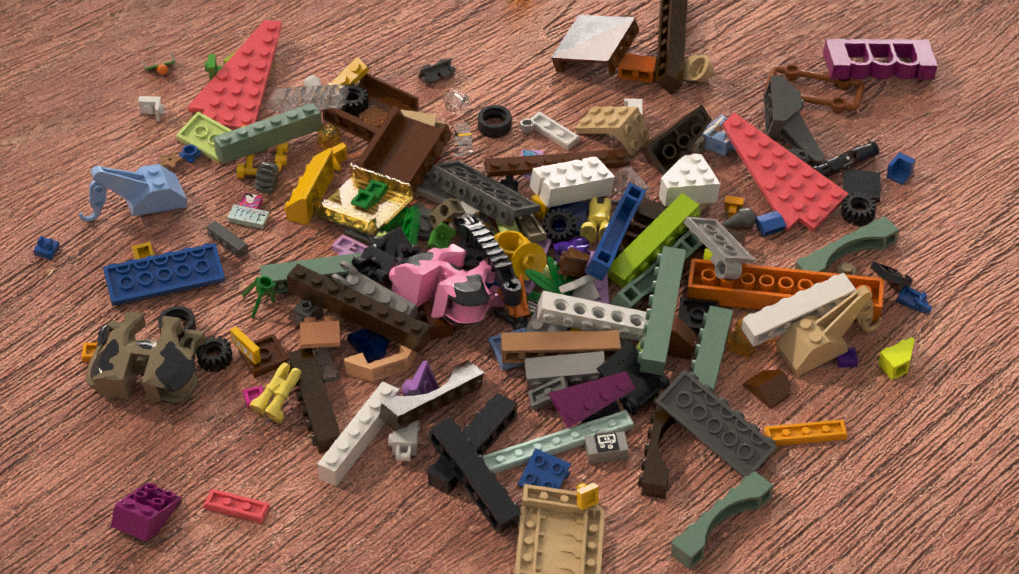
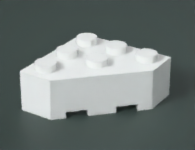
[659,154,720,206]

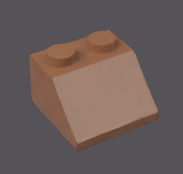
[300,316,341,349]

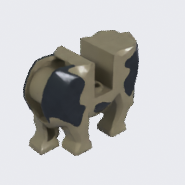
[86,312,206,404]

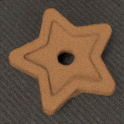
[160,151,183,169]

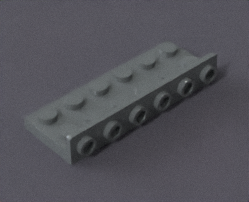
[428,160,540,227]
[655,369,777,478]

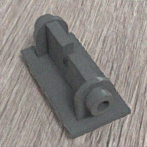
[418,58,456,84]

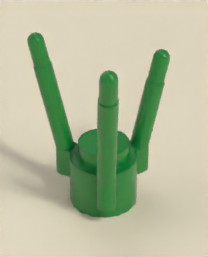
[242,276,276,318]

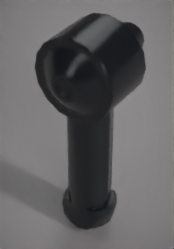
[493,308,528,331]

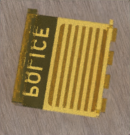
[311,164,413,236]

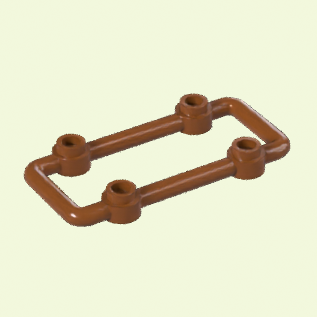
[765,64,865,113]

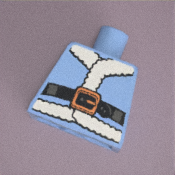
[702,114,736,156]

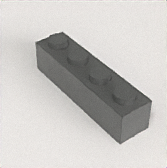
[207,221,248,258]

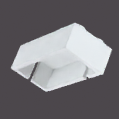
[530,157,615,208]

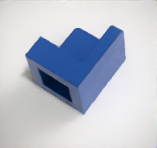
[886,152,915,185]

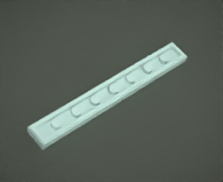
[482,410,635,473]

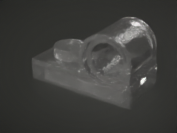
[614,166,650,199]

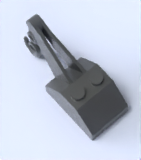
[763,75,825,166]

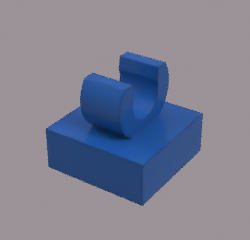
[33,236,60,260]

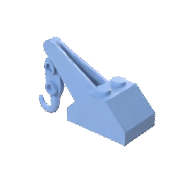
[79,164,187,222]

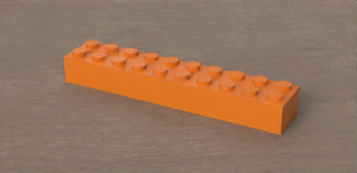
[687,259,884,322]

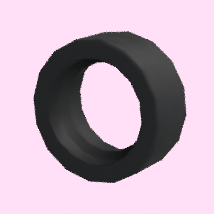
[478,105,512,138]
[158,306,196,342]

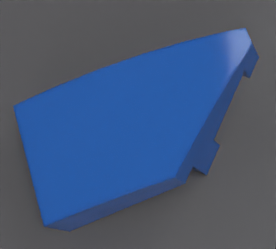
[895,286,932,314]

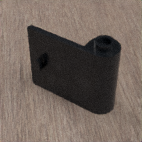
[596,341,670,415]

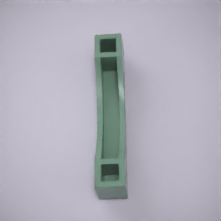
[795,216,899,272]
[611,231,703,309]
[671,471,773,570]

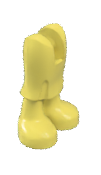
[580,197,612,242]
[249,362,301,423]

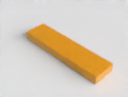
[764,419,848,446]

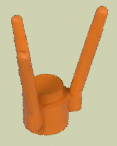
[497,275,530,319]

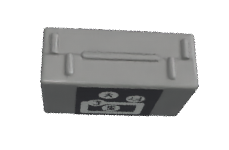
[585,430,629,464]

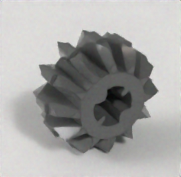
[254,162,279,194]

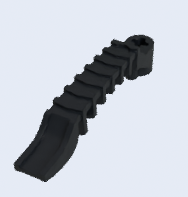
[454,214,522,306]

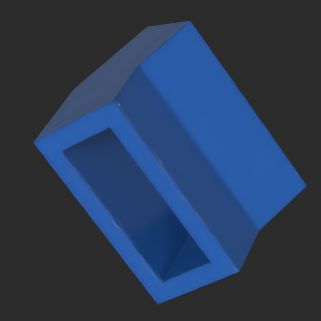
[756,211,786,237]

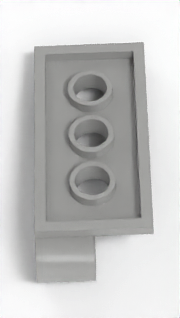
[684,217,756,279]

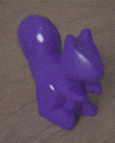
[553,236,591,263]

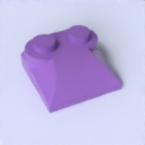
[402,361,440,417]

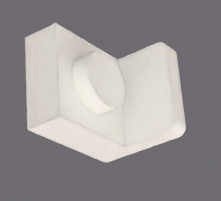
[138,96,165,121]

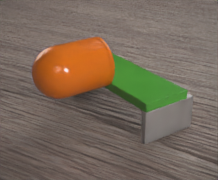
[142,54,175,75]

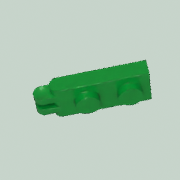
[402,205,421,245]

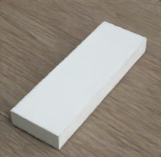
[530,112,580,150]

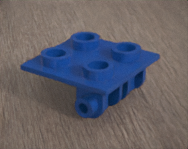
[517,448,571,489]

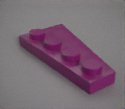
[548,371,636,428]

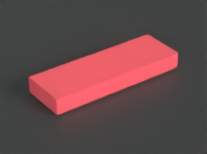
[204,489,270,524]

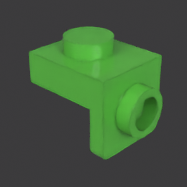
[205,54,223,81]
[427,222,456,249]

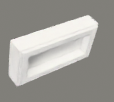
[559,274,596,293]

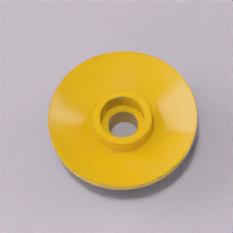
[511,243,547,280]

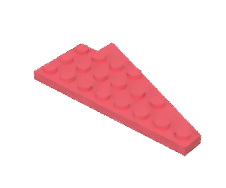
[188,20,282,130]
[722,113,849,232]

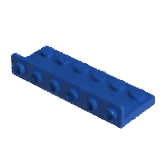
[103,243,225,306]

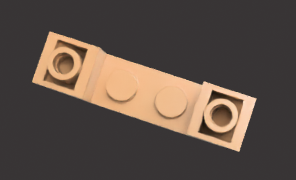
[344,344,418,382]

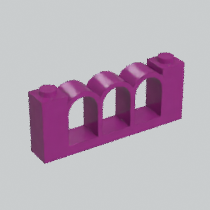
[823,39,938,80]

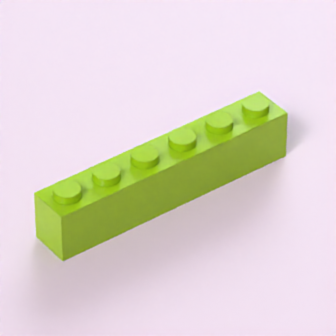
[607,193,700,288]

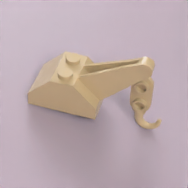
[776,286,882,377]

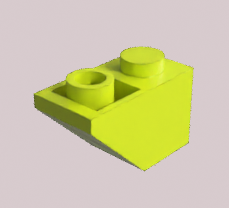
[878,337,915,380]

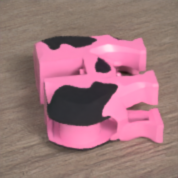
[388,244,506,326]

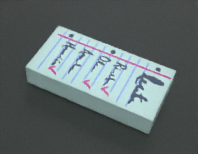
[228,205,269,229]

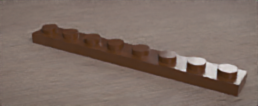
[484,149,630,177]

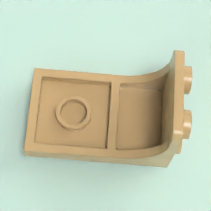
[575,106,650,156]

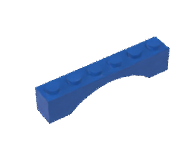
[585,182,646,281]

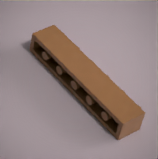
[500,330,621,364]

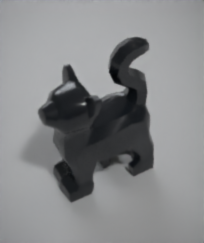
[351,234,413,283]

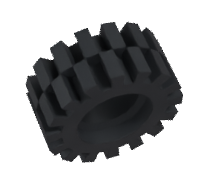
[336,83,369,116]
[841,192,876,226]
[542,208,576,244]
[196,335,233,372]

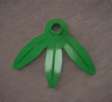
[525,257,579,296]

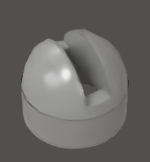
[520,119,535,134]

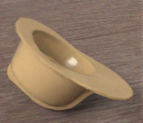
[683,55,716,83]

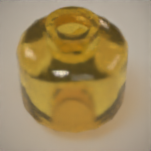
[317,124,341,150]

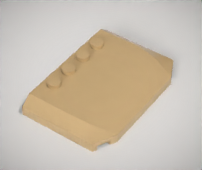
[514,484,605,574]

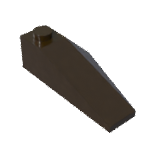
[639,105,712,176]

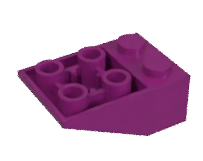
[111,483,182,541]

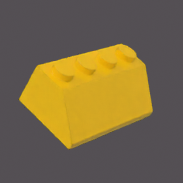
[284,148,335,225]

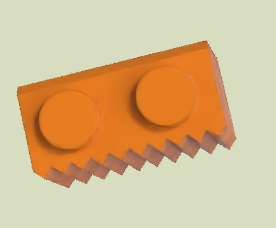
[618,53,657,83]

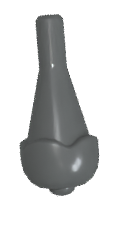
[721,207,757,229]

